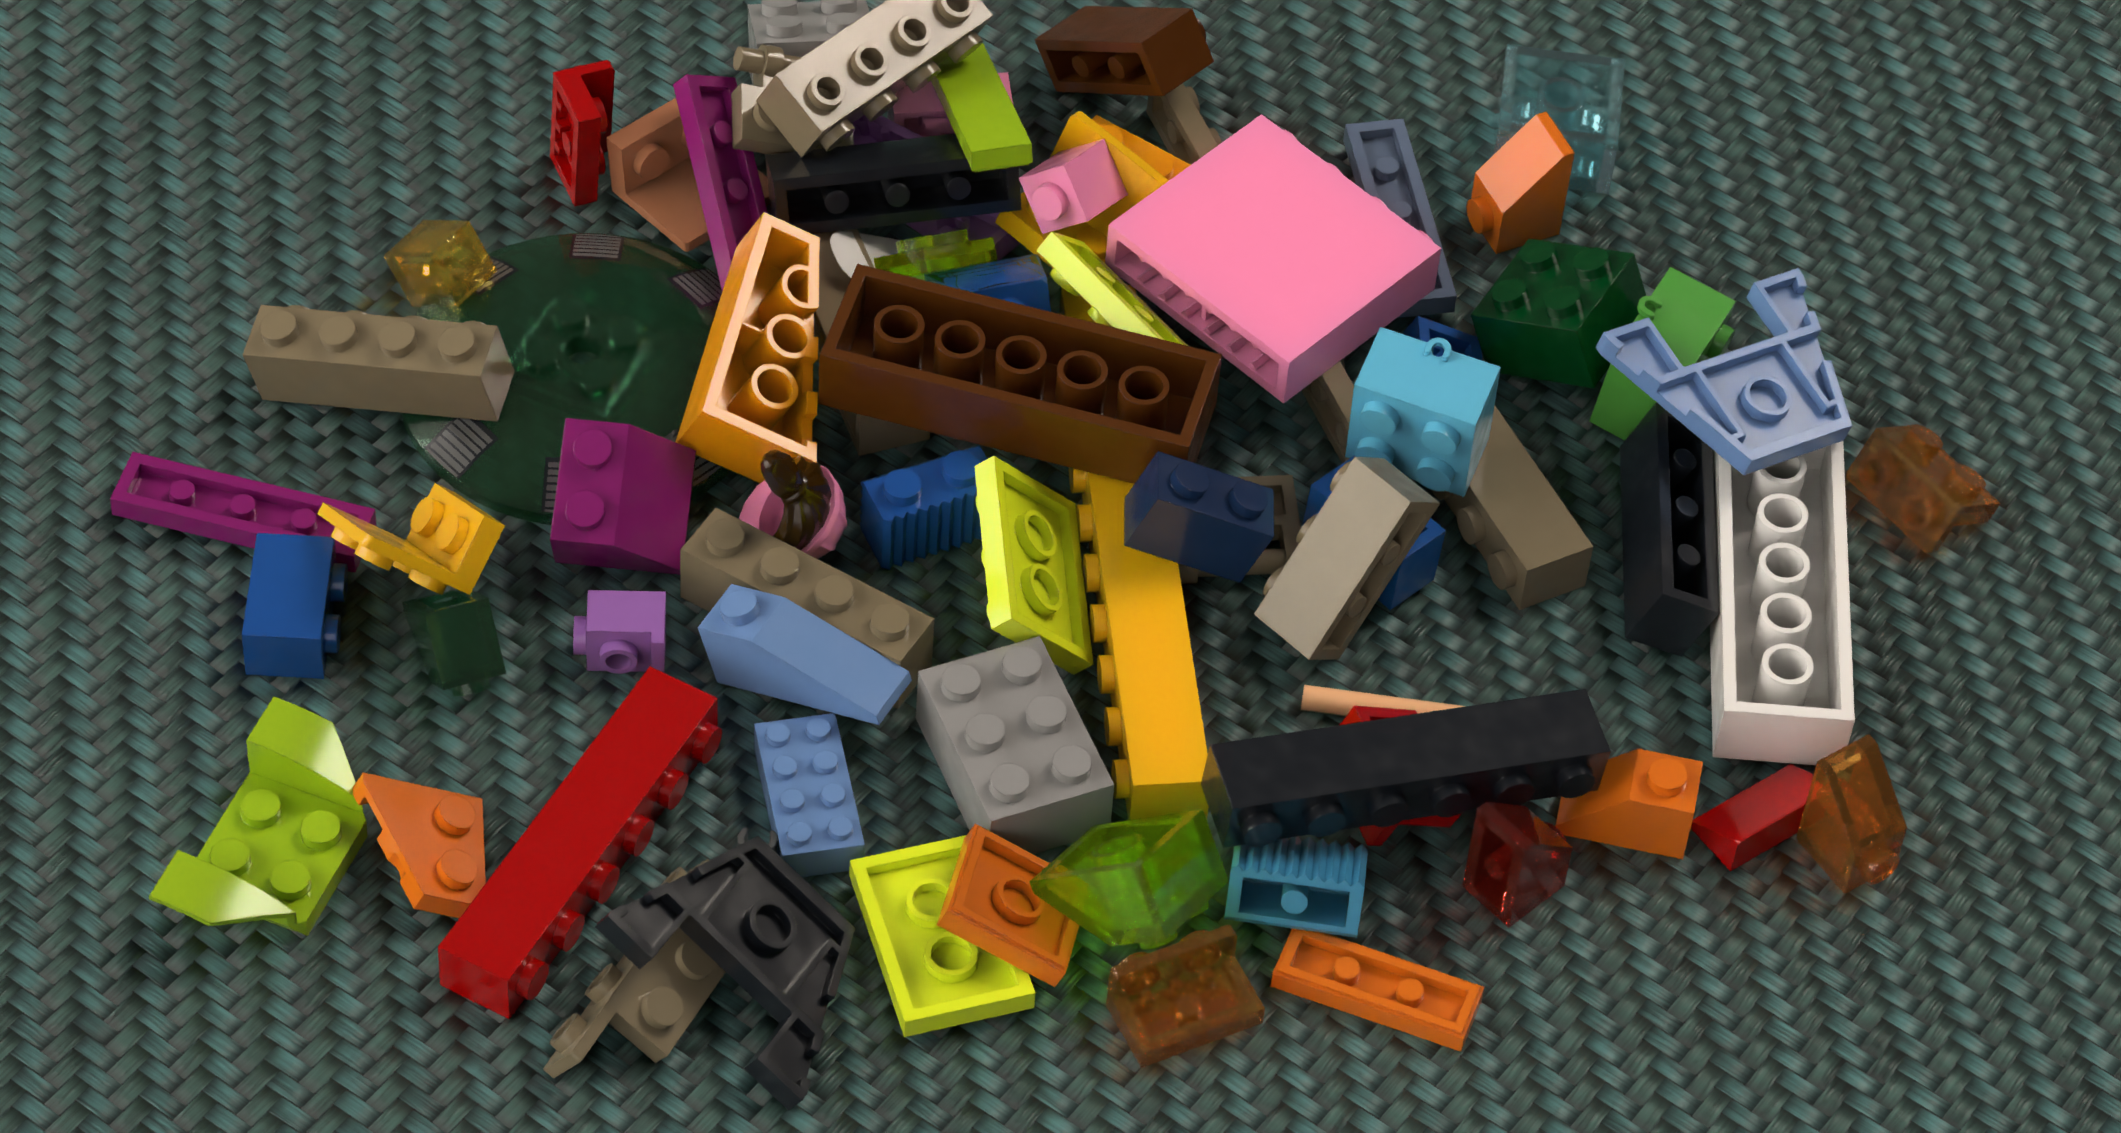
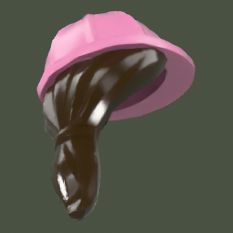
[739,450,847,559]

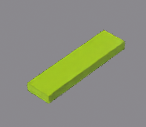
[931,43,1033,172]

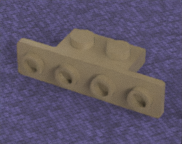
[543,859,726,1078]

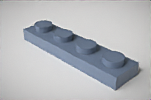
[1343,119,1457,318]

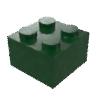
[1471,239,1646,388]

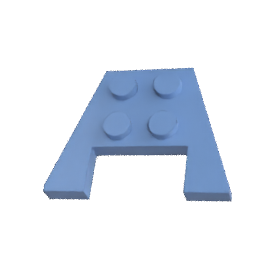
[1596,268,1852,475]

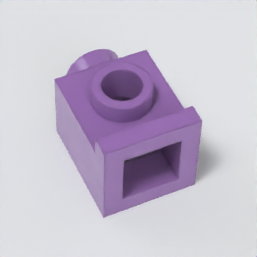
[573,590,666,674]

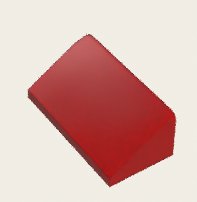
[1691,764,1837,872]

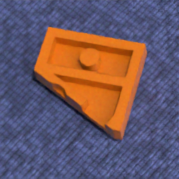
[353,772,486,918]

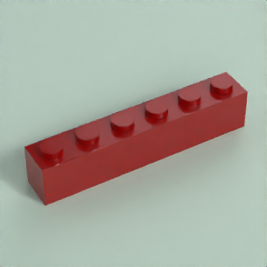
[438,666,722,1020]

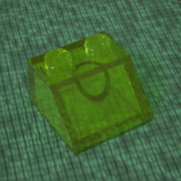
[1029,809,1229,950]

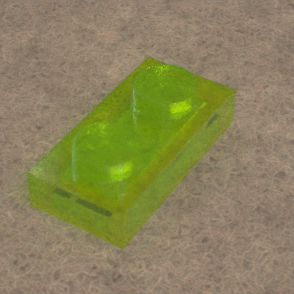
[874,229,998,277]

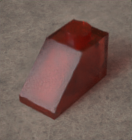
[1462,802,1573,928]

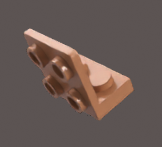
[606,98,770,252]

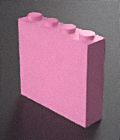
[1105,114,1441,404]

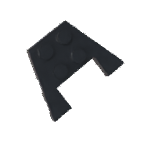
[595,836,855,1111]

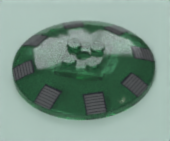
[401,233,731,525]

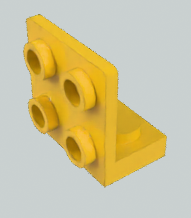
[995,111,1168,275]
[317,483,505,595]

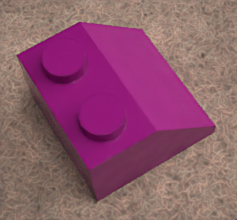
[550,418,696,575]

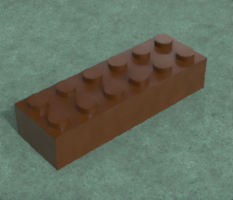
[818,264,1222,484]

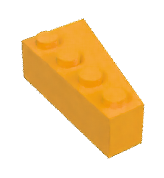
[676,212,820,483]

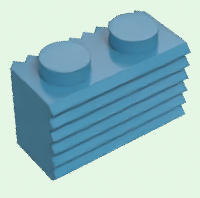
[1224,836,1368,938]

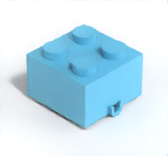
[1345,327,1501,497]

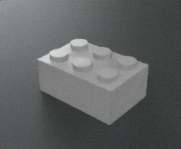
[916,636,1114,854]

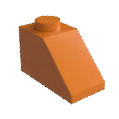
[1466,111,1575,254]
[1554,749,1703,860]

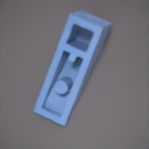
[698,584,912,725]

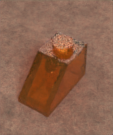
[1796,734,1907,894]

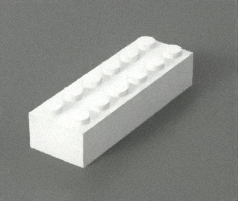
[1710,441,1855,768]

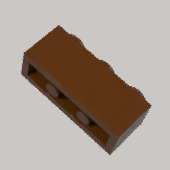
[1034,6,1214,96]

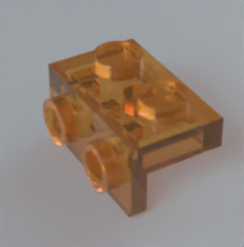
[1846,424,2001,553]
[1106,925,1265,1068]

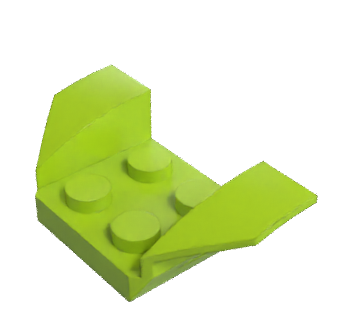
[149,696,368,936]

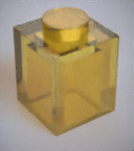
[383,220,497,307]

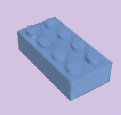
[754,713,865,877]

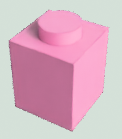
[1019,139,1128,234]

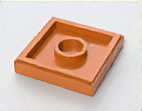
[937,824,1091,987]

